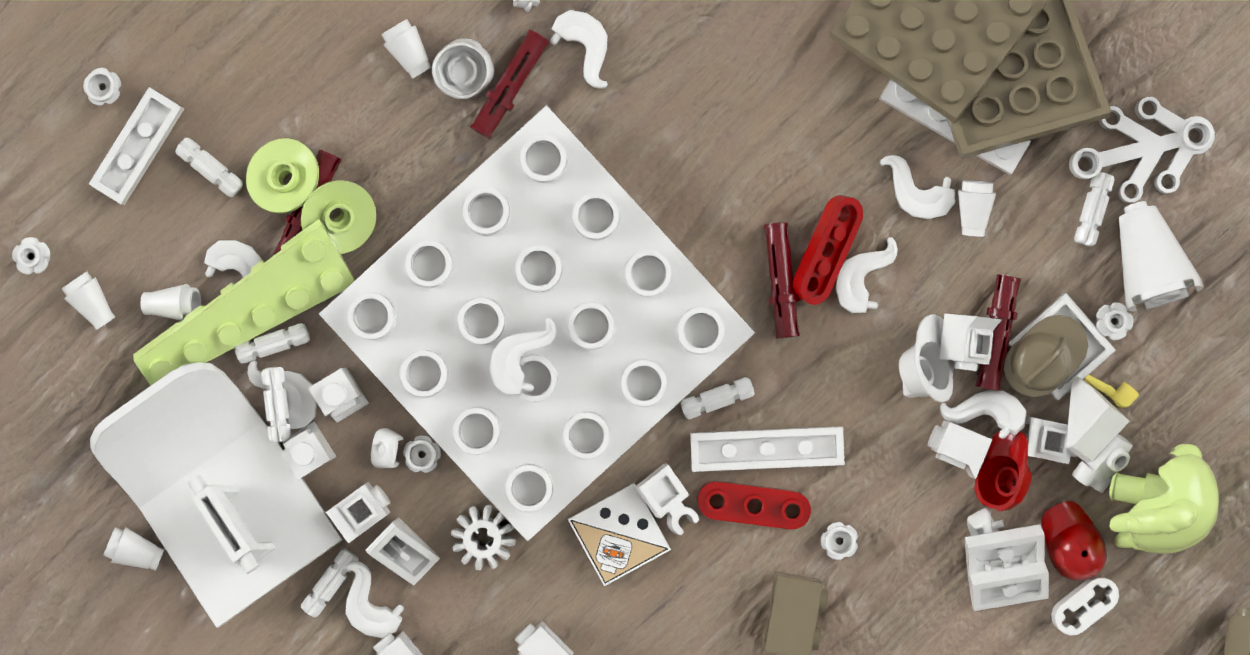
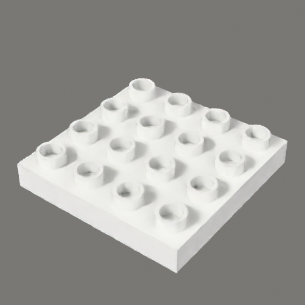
[319,105,755,542]

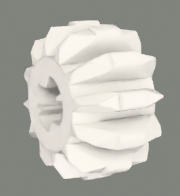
[451,505,516,570]

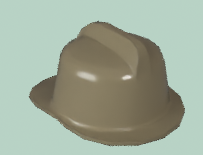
[1004,315,1088,397]

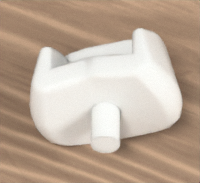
[371,428,404,469]
[967,507,1004,536]

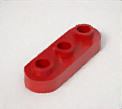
[792,195,863,305]
[697,481,811,530]

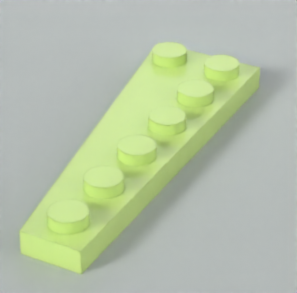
[133,219,355,386]

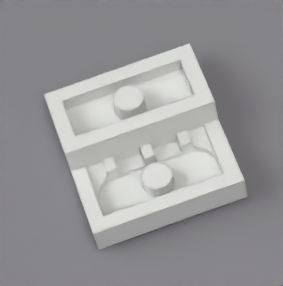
[965,524,1049,611]

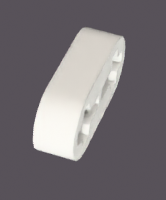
[1051,576,1119,636]

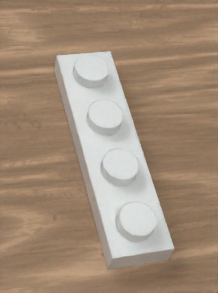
[879,79,1031,175]
[690,426,845,472]

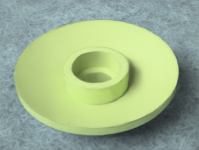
[246,138,319,214]
[301,180,376,254]

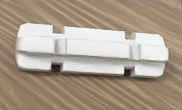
[175,138,244,197]
[1074,172,1115,246]
[235,323,310,364]
[261,367,291,442]
[681,377,755,419]
[301,548,359,618]

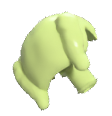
[1109,444,1219,554]

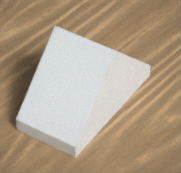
[1066,376,1130,462]
[366,517,440,585]

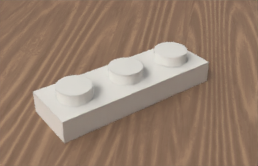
[89,87,184,205]

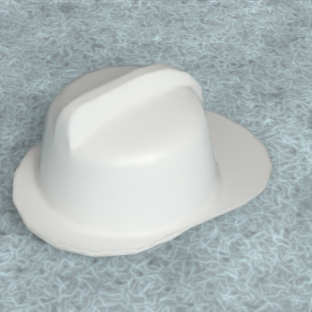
[899,314,955,403]

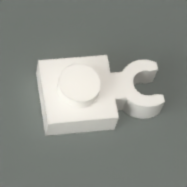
[635,464,699,535]

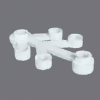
[1069,97,1215,203]

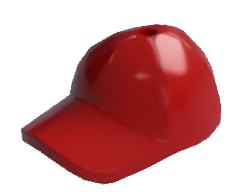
[974,430,1032,511]
[1041,501,1107,581]

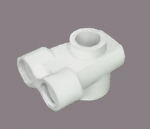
[1072,434,1133,493]

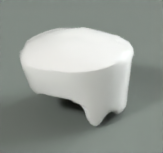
[432,38,495,99]

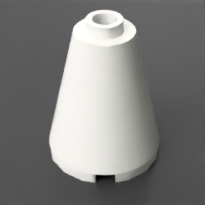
[1119,201,1204,311]

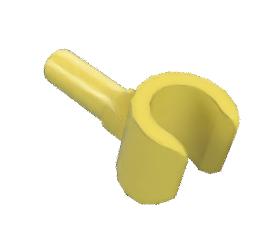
[1084,374,1139,408]

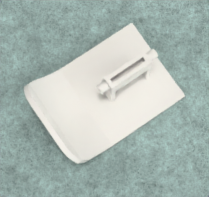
[90,362,343,628]

